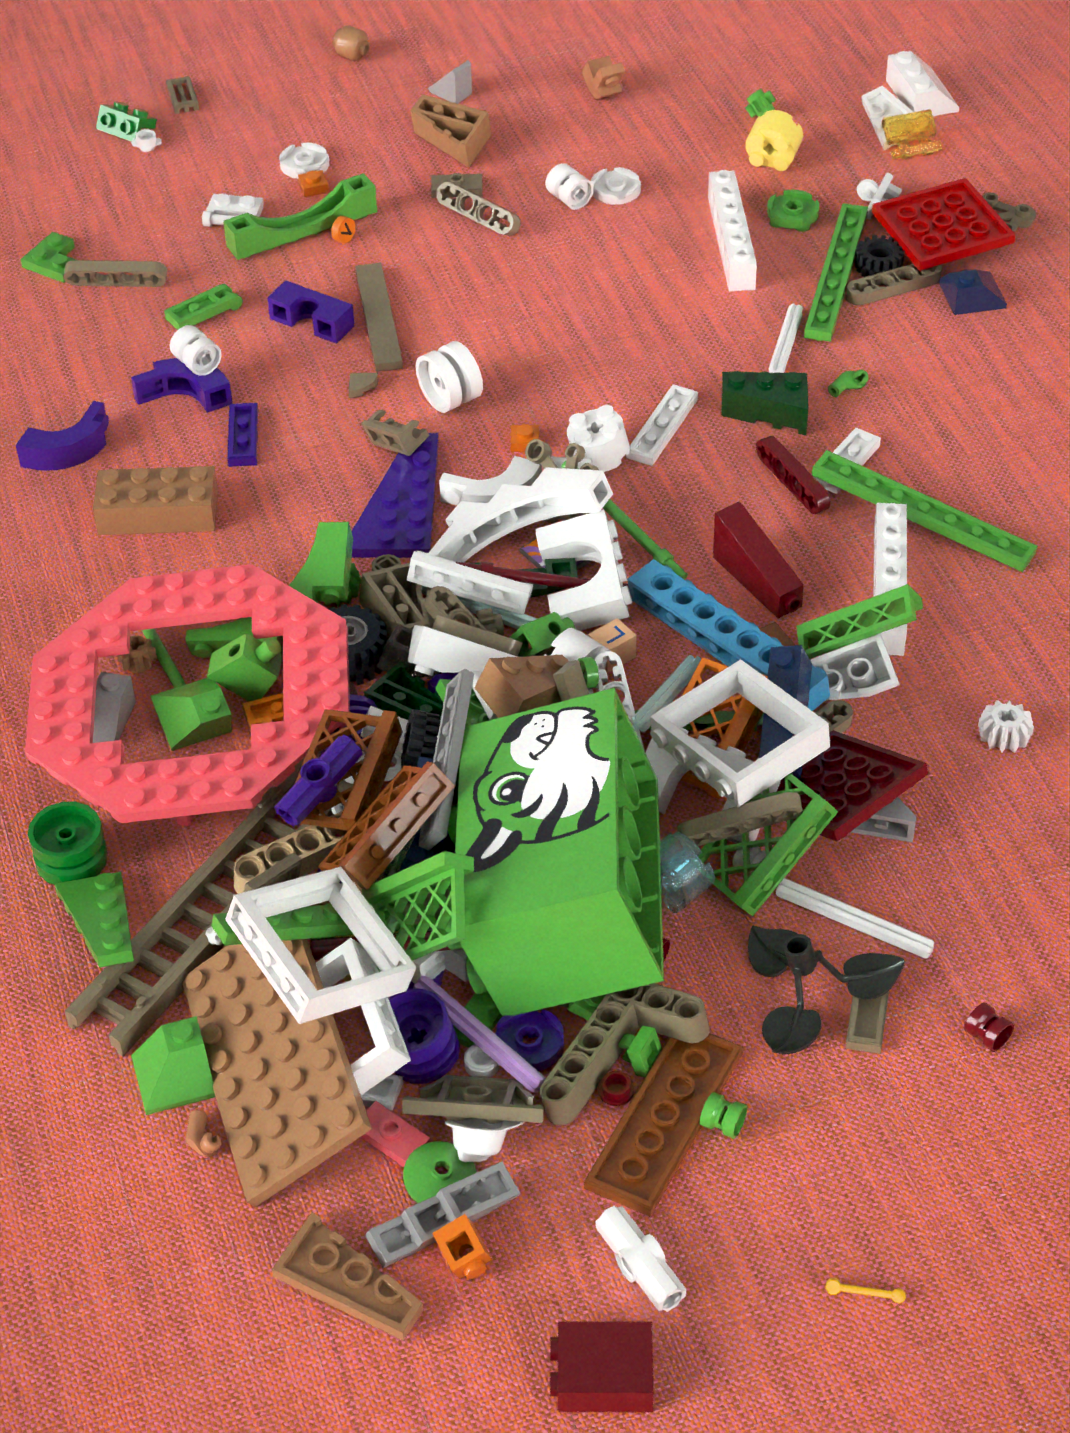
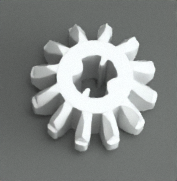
[978,700,1034,753]

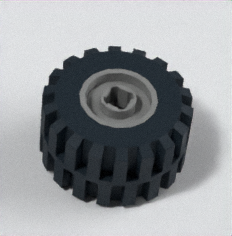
[329,604,388,686]

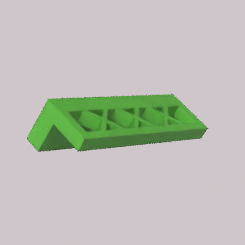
[796,584,923,659]

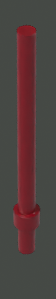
[456,562,629,589]

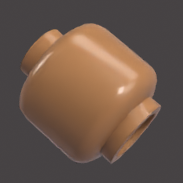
[333,25,370,61]

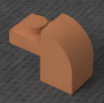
[582,56,625,99]

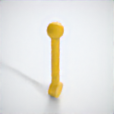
[826,1278,906,1303]

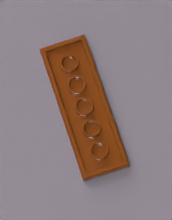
[584,1033,743,1217]

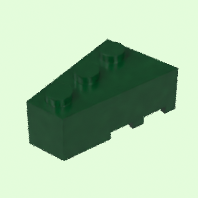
[721,371,809,436]

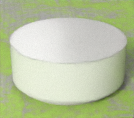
[464,1044,500,1078]

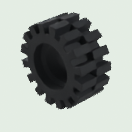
[855,235,904,277]
[401,709,440,768]

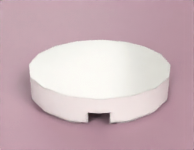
[279,142,330,178]
[591,167,641,204]

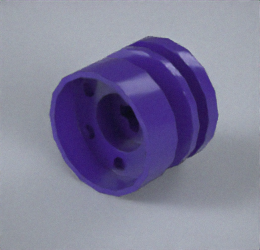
[388,989,460,1084]

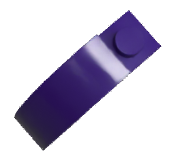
[131,358,233,413]
[16,401,109,471]

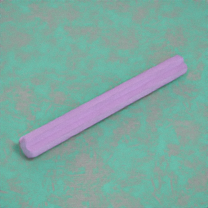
[413,976,546,1093]

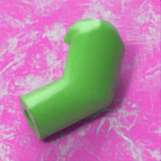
[828,370,869,397]

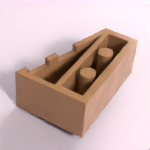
[410,94,491,167]
[474,654,569,718]

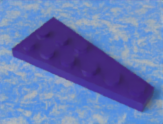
[351,433,439,558]

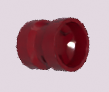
[964,1002,1015,1052]

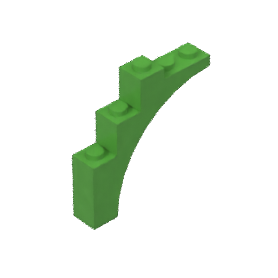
[185,522,353,666]

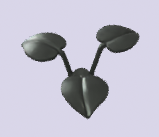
[748,926,905,1054]

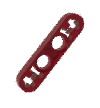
[756,436,830,514]

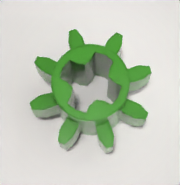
[745,88,776,118]

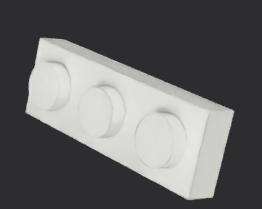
[813,428,881,494]

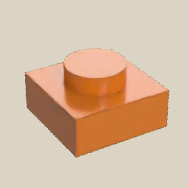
[298,170,329,197]
[510,424,539,452]

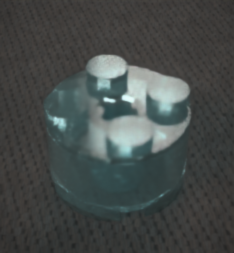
[660,832,715,913]

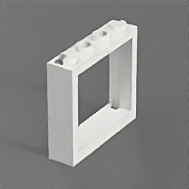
[650,659,830,807]
[225,867,417,1024]
[316,938,411,1095]

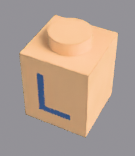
[588,618,637,673]

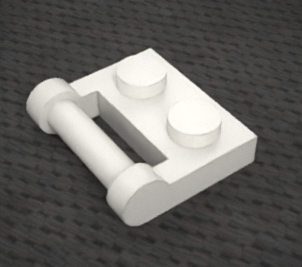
[202,194,264,227]

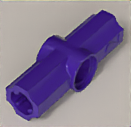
[274,734,363,827]

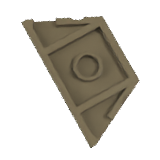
[402,1075,544,1124]

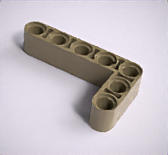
[540,983,710,1125]

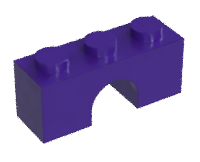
[267,280,355,344]

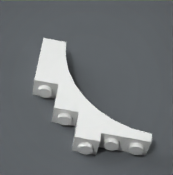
[428,467,613,563]

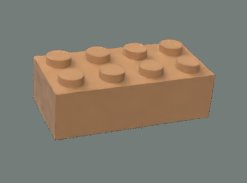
[93,466,218,535]

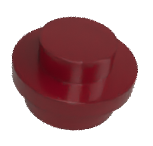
[598,1071,634,1106]

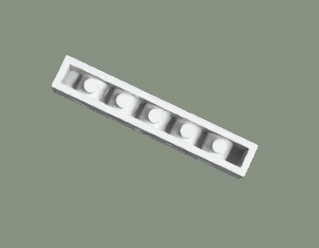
[708,170,757,292]
[873,503,907,656]

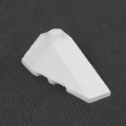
[408,625,517,676]
[810,634,900,701]

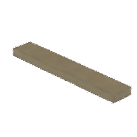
[355,263,403,372]

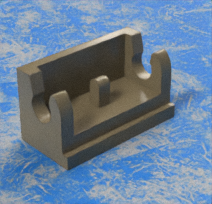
[361,410,429,456]

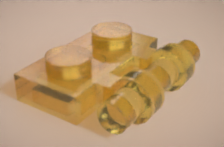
[881,109,942,160]

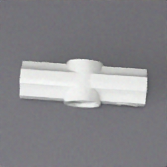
[596,1205,686,1312]

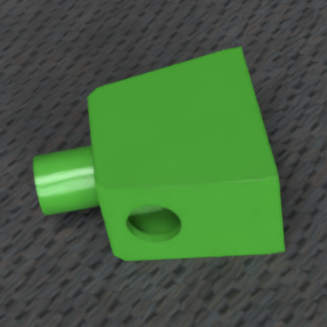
[509,612,575,657]
[207,634,282,702]

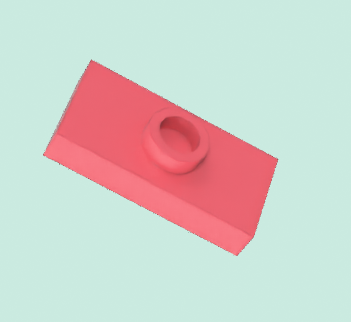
[361,1101,431,1167]

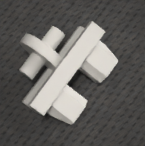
[857,172,902,220]

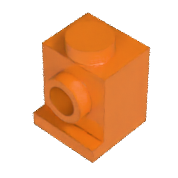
[432,1214,492,1280]

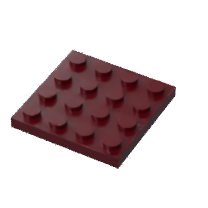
[776,730,929,842]

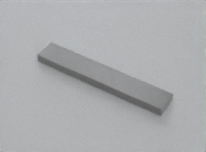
[418,669,474,851]

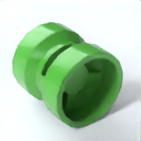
[700,1091,748,1139]

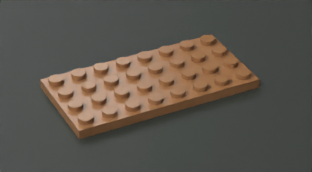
[182,939,372,1207]

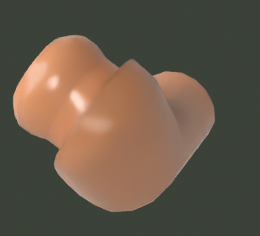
[186,1110,221,1157]

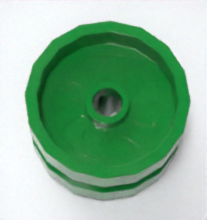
[28,802,108,885]

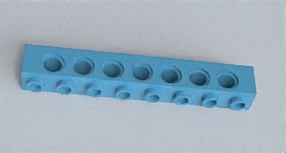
[627,559,830,711]

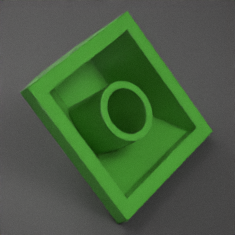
[150,678,232,751]
[131,1016,215,1115]

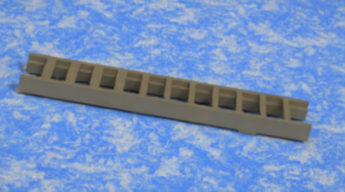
[65,751,353,1056]

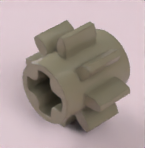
[476,608,504,636]

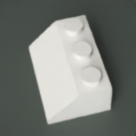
[886,51,959,118]

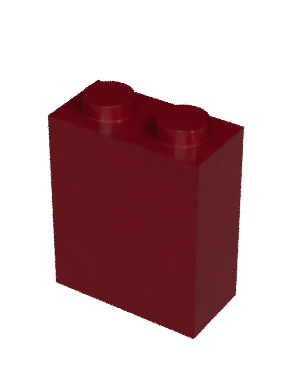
[550,1322,654,1412]

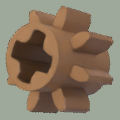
[117,635,157,674]

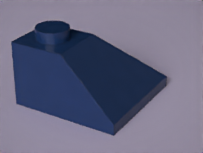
[939,269,1007,315]

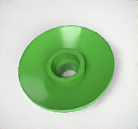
[403,1141,477,1203]

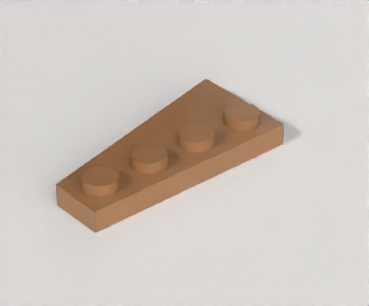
[272,1212,423,1341]

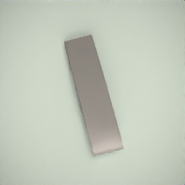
[365,1161,520,1268]

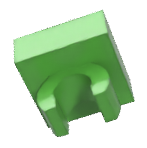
[618,1025,662,1077]

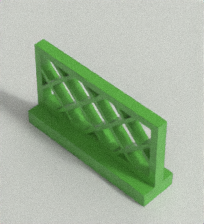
[690,773,838,916]
[362,851,474,972]

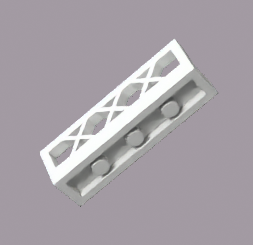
[407,550,533,615]

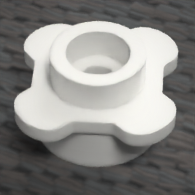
[132,129,162,152]

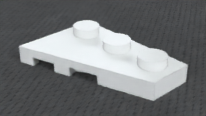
[862,86,925,150]

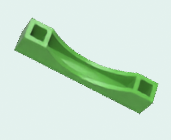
[223,173,377,260]

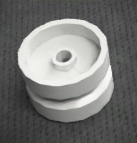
[416,341,483,413]

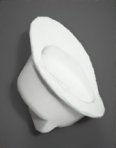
[445,1118,524,1162]

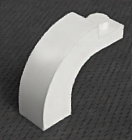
[439,456,542,505]

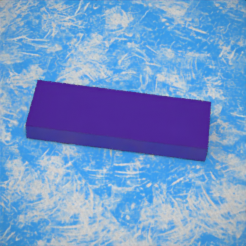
[228,403,258,467]

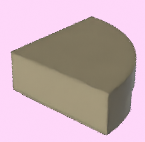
[348,373,378,398]

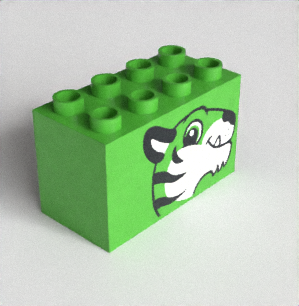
[440,688,664,1016]

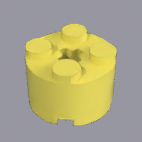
[746,110,803,171]

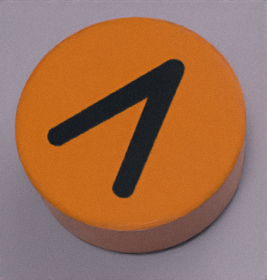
[331,216,355,244]

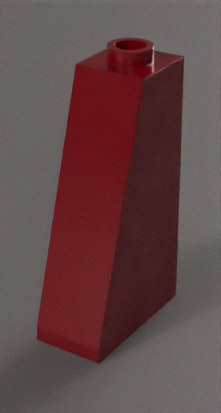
[713,502,804,618]

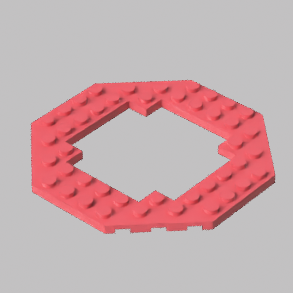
[25,564,350,823]

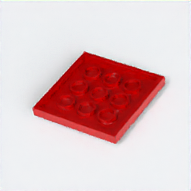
[872,178,1016,271]

